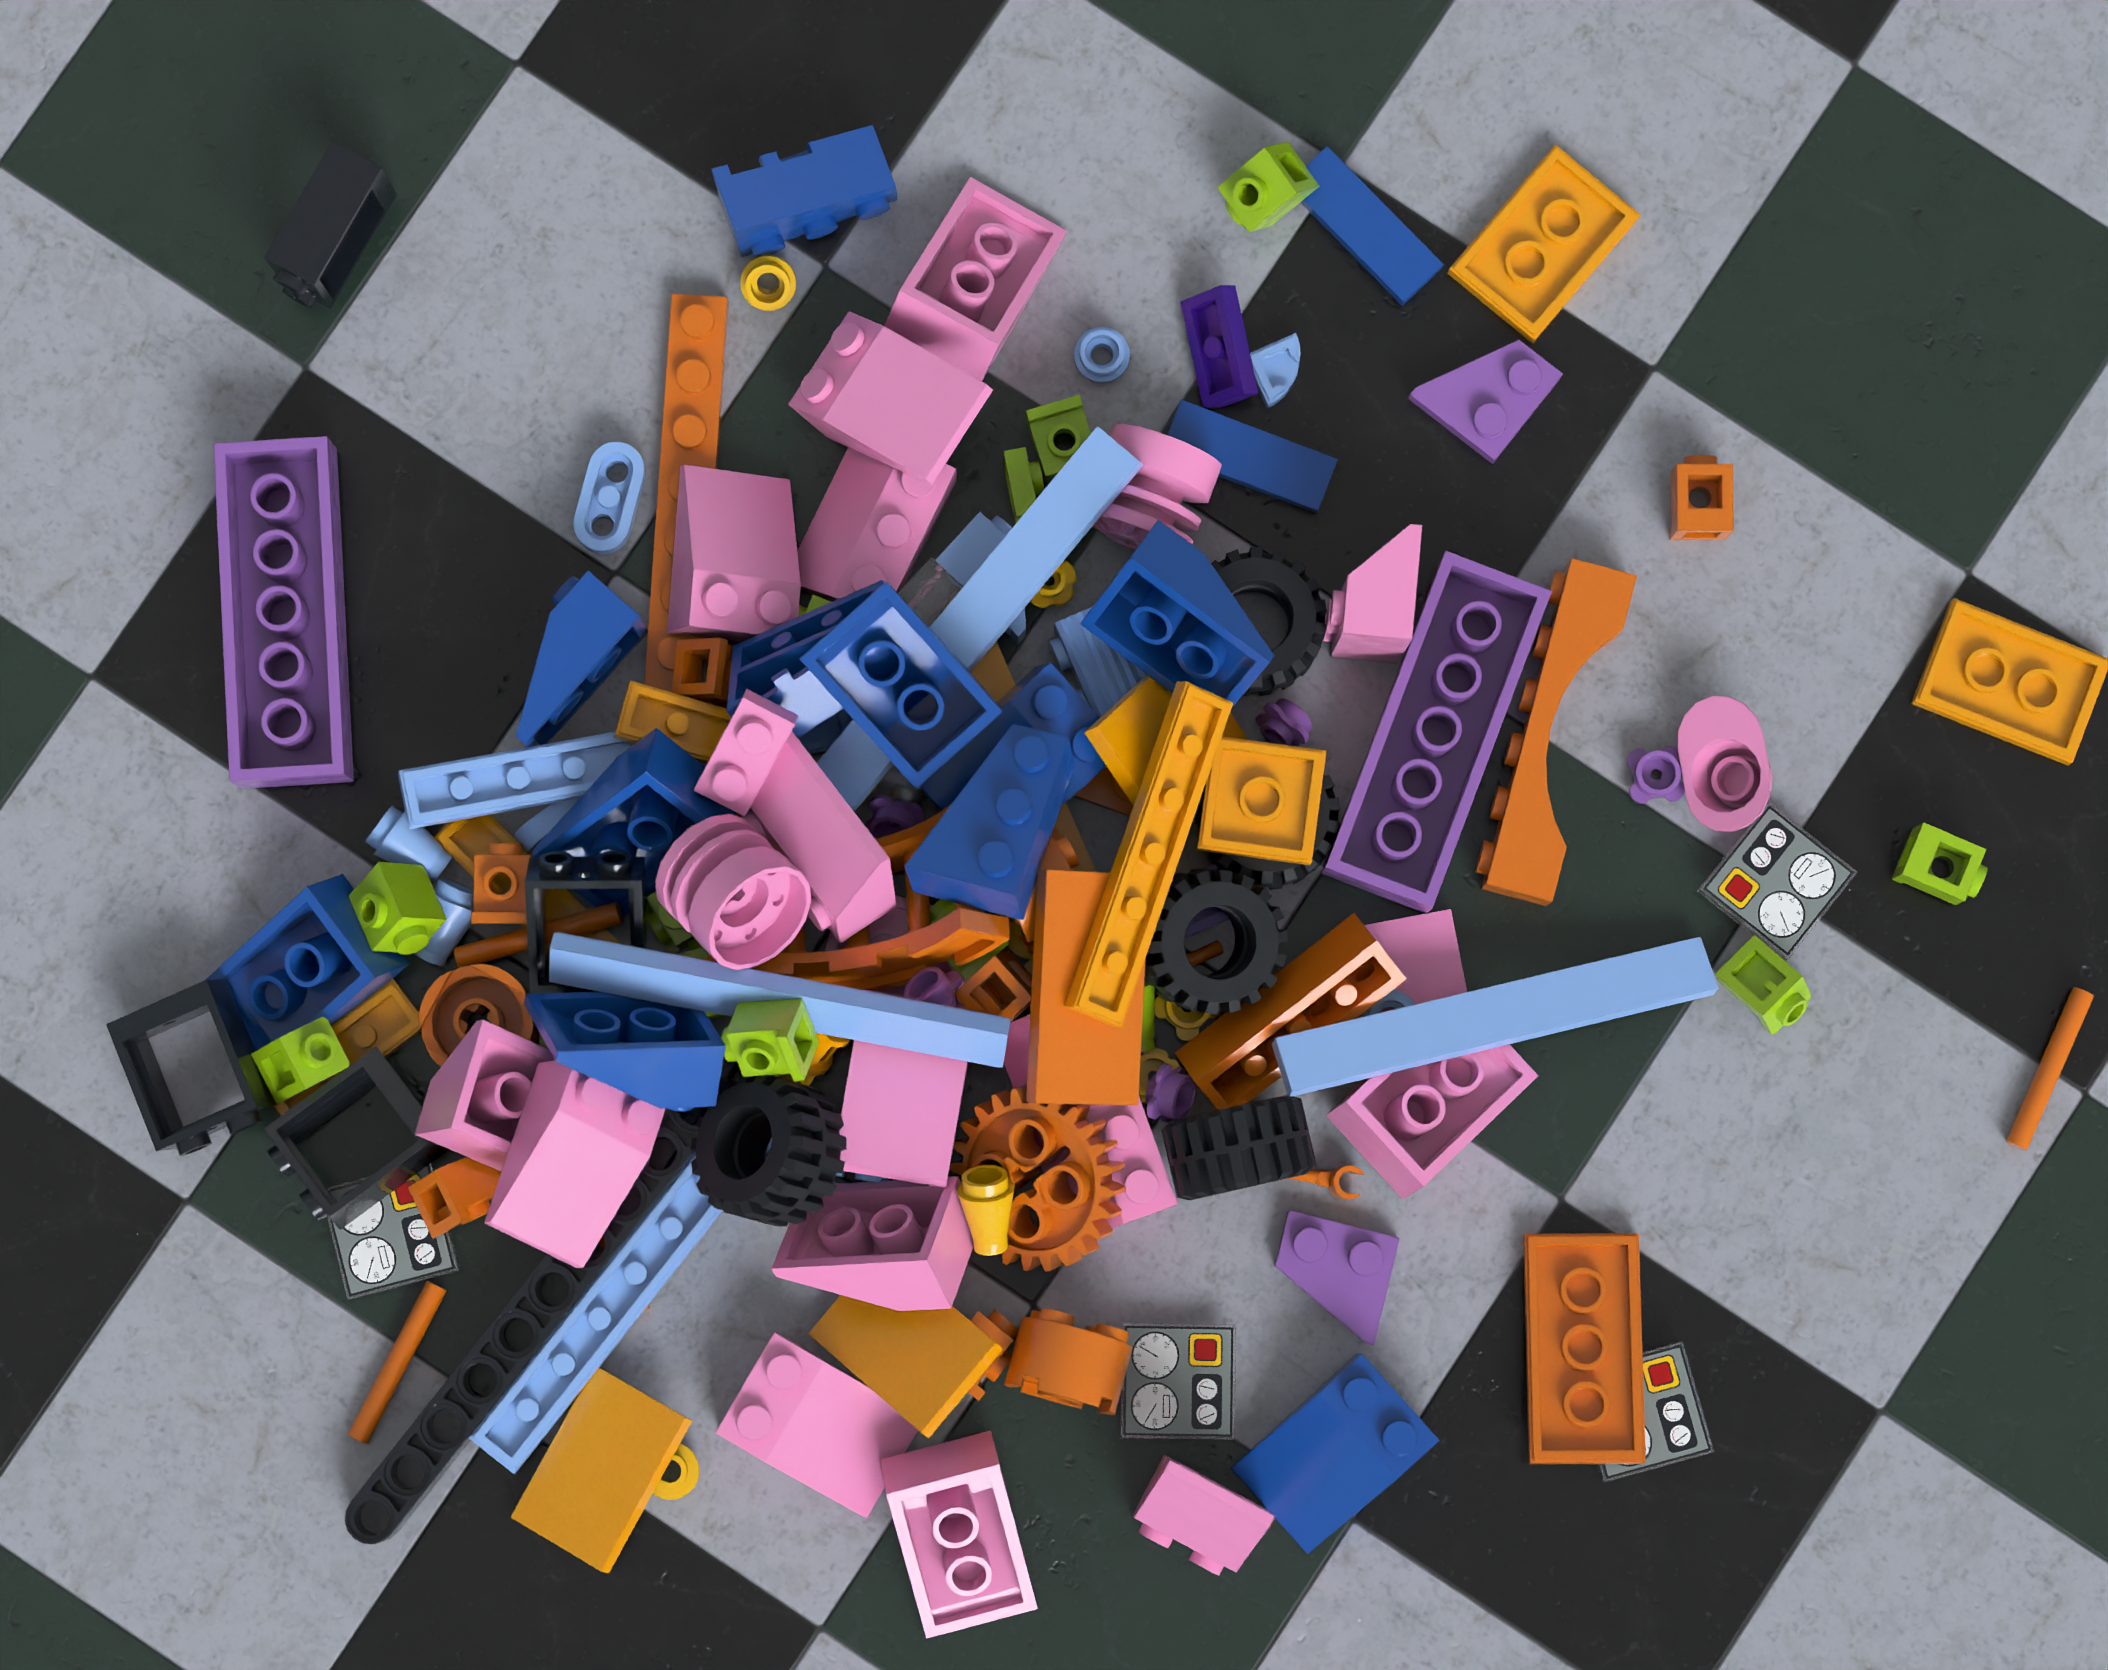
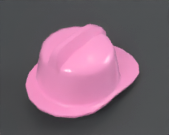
[1678,696,1773,832]

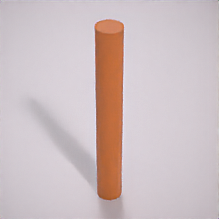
[454,901,623,967]
[2006,987,2094,1151]
[348,1280,447,1444]

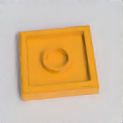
[1197,736,1326,865]

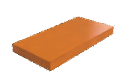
[1026,869,1146,1106]
[1523,1233,1646,1464]

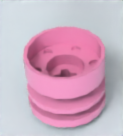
[1092,424,1222,550]
[655,814,811,970]

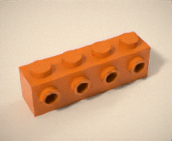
[1175,913,1406,1110]

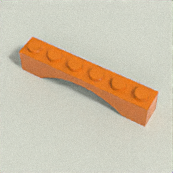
[1475,558,1637,906]

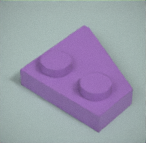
[1408,340,1563,464]
[1274,1210,1400,1345]

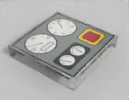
[1697,802,1857,961]
[327,1162,461,1300]
[1120,1323,1236,1440]
[1597,1341,1714,1482]

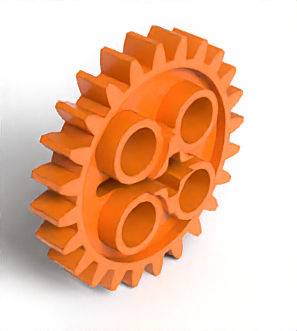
[949,1084,1126,1272]

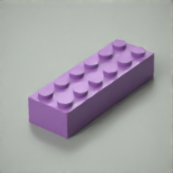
[213,436,354,789]
[1321,551,1552,914]

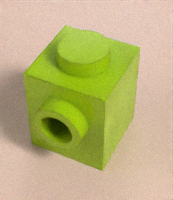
[1217,141,1320,232]
[349,862,447,955]

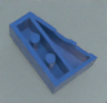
[711,125,897,258]
[727,580,884,738]
[904,724,1075,920]

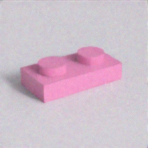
[694,689,798,816]

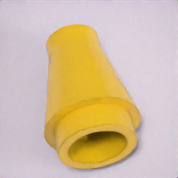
[957,1165,1014,1256]

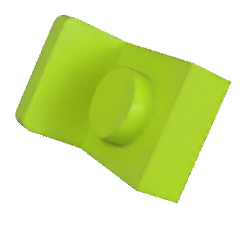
[1002,447,1044,524]
[1715,935,1811,1035]
[251,1017,350,1104]

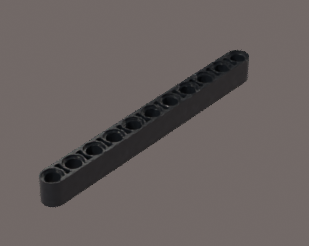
[345,1077,739,1544]

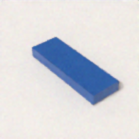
[1300,146,1444,306]
[1168,400,1338,514]

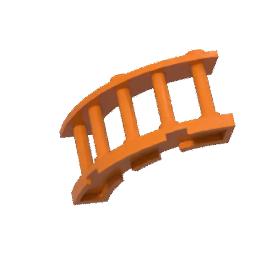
[705,805,1010,991]

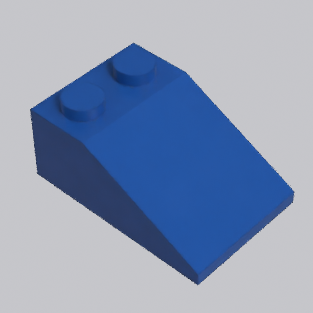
[1080,519,1275,709]
[516,571,648,748]
[799,581,1003,789]
[919,662,1106,811]
[531,728,736,917]
[205,874,410,1051]
[524,992,726,1112]
[1231,1353,1440,1554]

